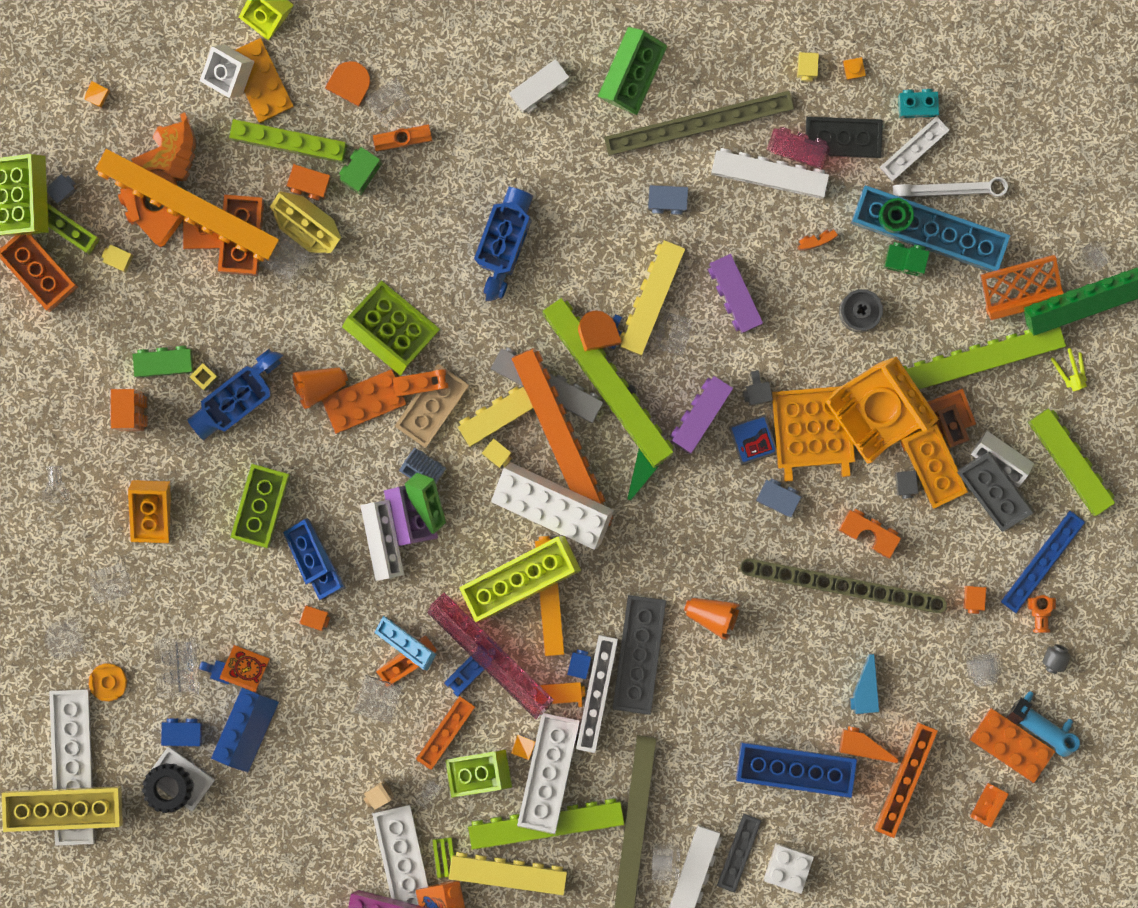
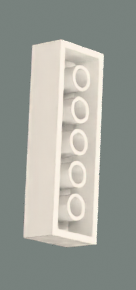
[491,463,614,550]

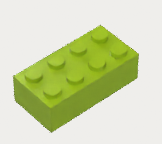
[230,464,290,548]

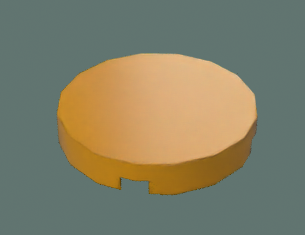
[88,663,127,702]

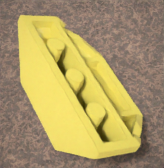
[270,191,341,253]

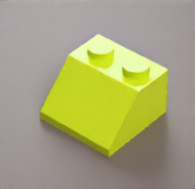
[239,0,294,40]

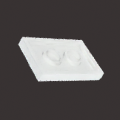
[151,746,215,811]

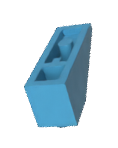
[850,654,879,714]

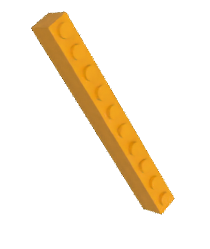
[95,149,279,262]

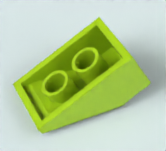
[445,750,512,798]

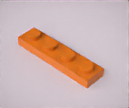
[416,696,475,770]

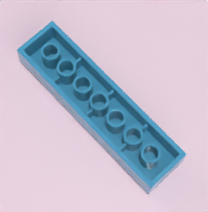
[851,185,1011,272]

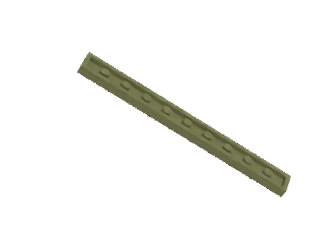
[604,91,794,156]

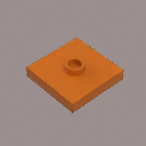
[183,216,220,249]

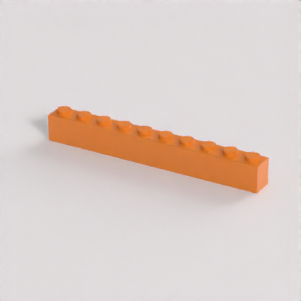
[511,348,613,526]

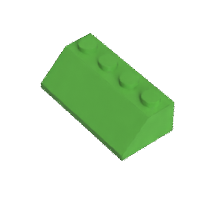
[598,27,667,115]

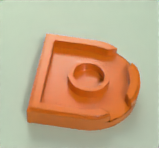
[325,61,370,107]
[578,311,621,352]

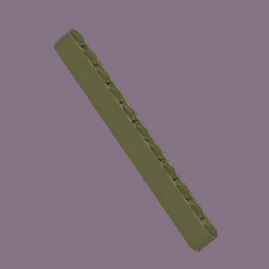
[739,559,947,613]
[614,735,656,908]

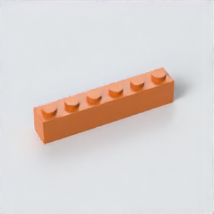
[874,722,938,838]

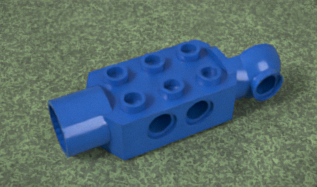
[474,187,533,301]
[187,349,284,441]

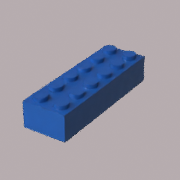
[735,742,857,798]

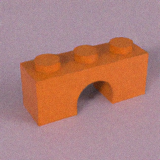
[838,509,901,558]

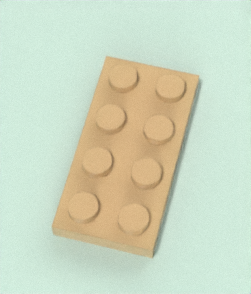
[394,364,470,448]

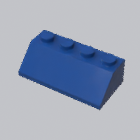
[211,687,279,772]

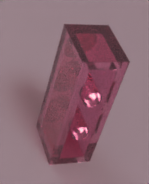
[767,127,830,170]

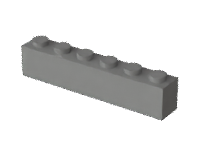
[491,347,603,423]

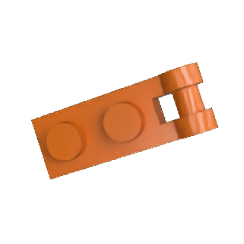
[393,369,449,397]

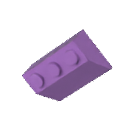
[384,486,438,546]

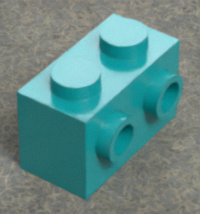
[898,89,939,118]

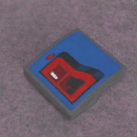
[729,415,777,466]

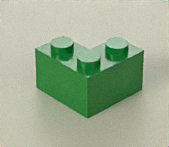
[883,242,930,277]

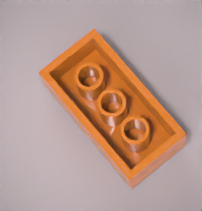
[218,195,264,276]
[0,235,78,312]
[111,389,148,431]

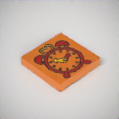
[220,645,270,692]

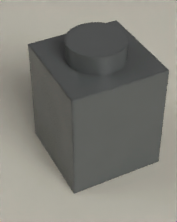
[895,470,918,499]

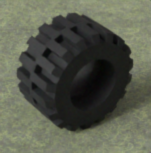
[142,763,193,813]

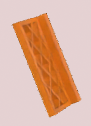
[981,255,1064,320]

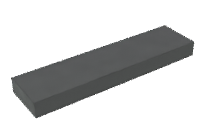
[717,813,762,893]

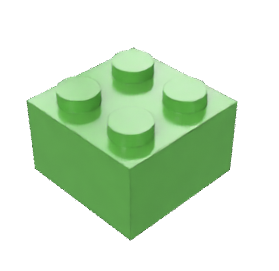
[339,147,382,195]

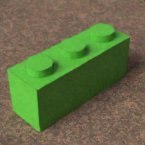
[132,346,194,378]

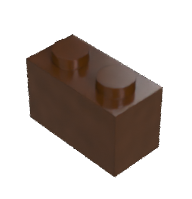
[935,405,969,448]

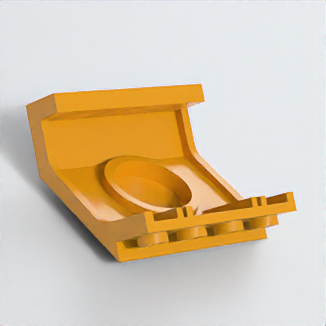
[825,356,939,464]

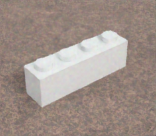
[360,500,404,581]

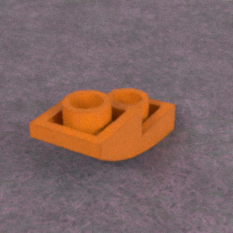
[797,229,838,251]

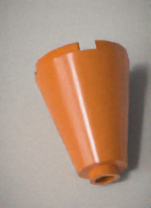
[292,367,348,409]
[684,598,740,640]

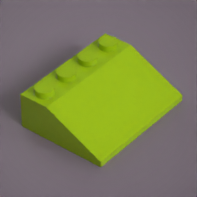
[0,154,49,236]
[342,280,440,376]

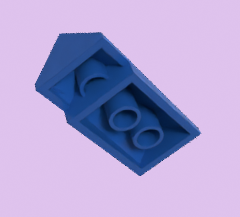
[283,518,346,600]

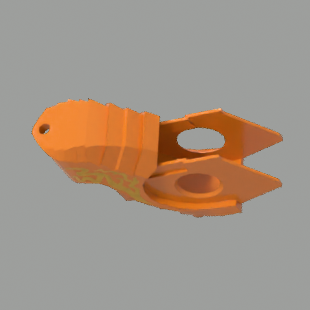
[118,112,196,247]

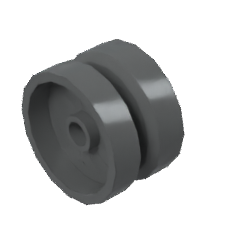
[839,289,883,333]

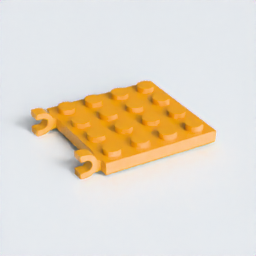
[771,386,855,482]

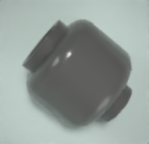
[1042,644,1071,674]

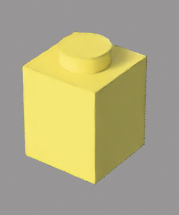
[797,52,819,82]
[102,245,134,273]
[190,363,219,391]
[482,438,512,468]

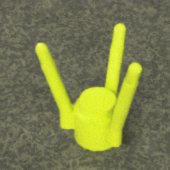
[1051,348,1087,391]

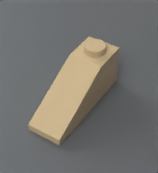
[363,780,395,810]

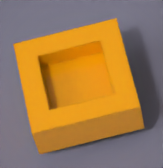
[843,57,866,80]

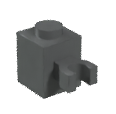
[743,370,773,406]

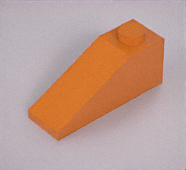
[376,635,437,687]
[839,726,898,763]

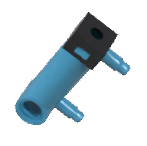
[1006,691,1080,757]

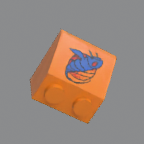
[416,881,465,908]

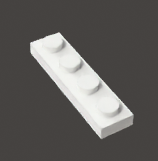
[879,116,949,181]

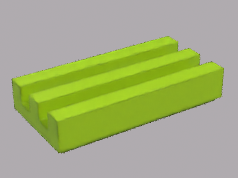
[432,837,454,878]

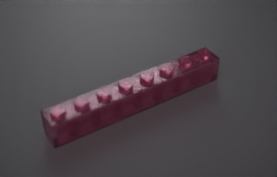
[427,592,554,720]

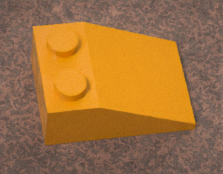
[128,480,171,543]

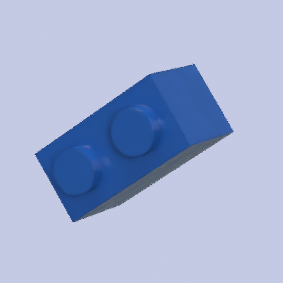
[161,718,202,746]

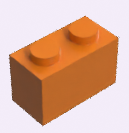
[287,164,331,201]

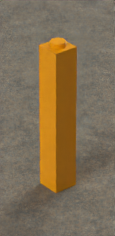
[535,536,564,656]

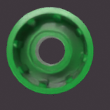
[879,198,914,233]

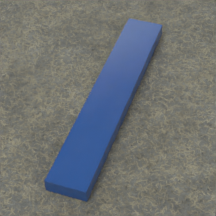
[1000,511,1085,614]

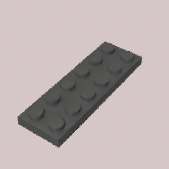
[613,595,666,715]

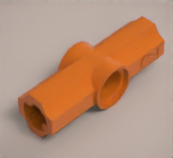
[373,124,432,152]

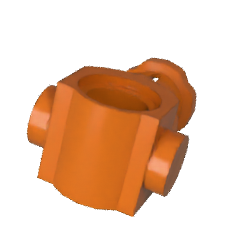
[1027,595,1056,633]

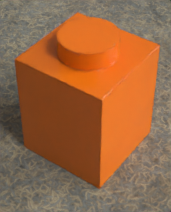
[963,586,986,614]
[299,605,331,631]

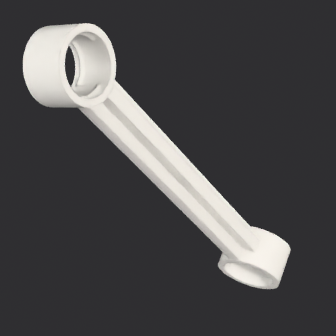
[893,177,1008,198]

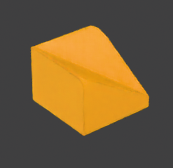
[84,81,110,108]
[511,735,536,760]

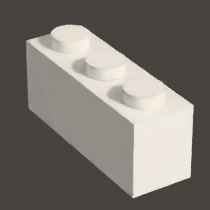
[509,59,569,113]
[971,431,1034,487]

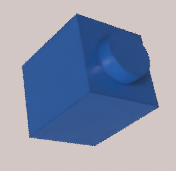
[567,649,591,679]

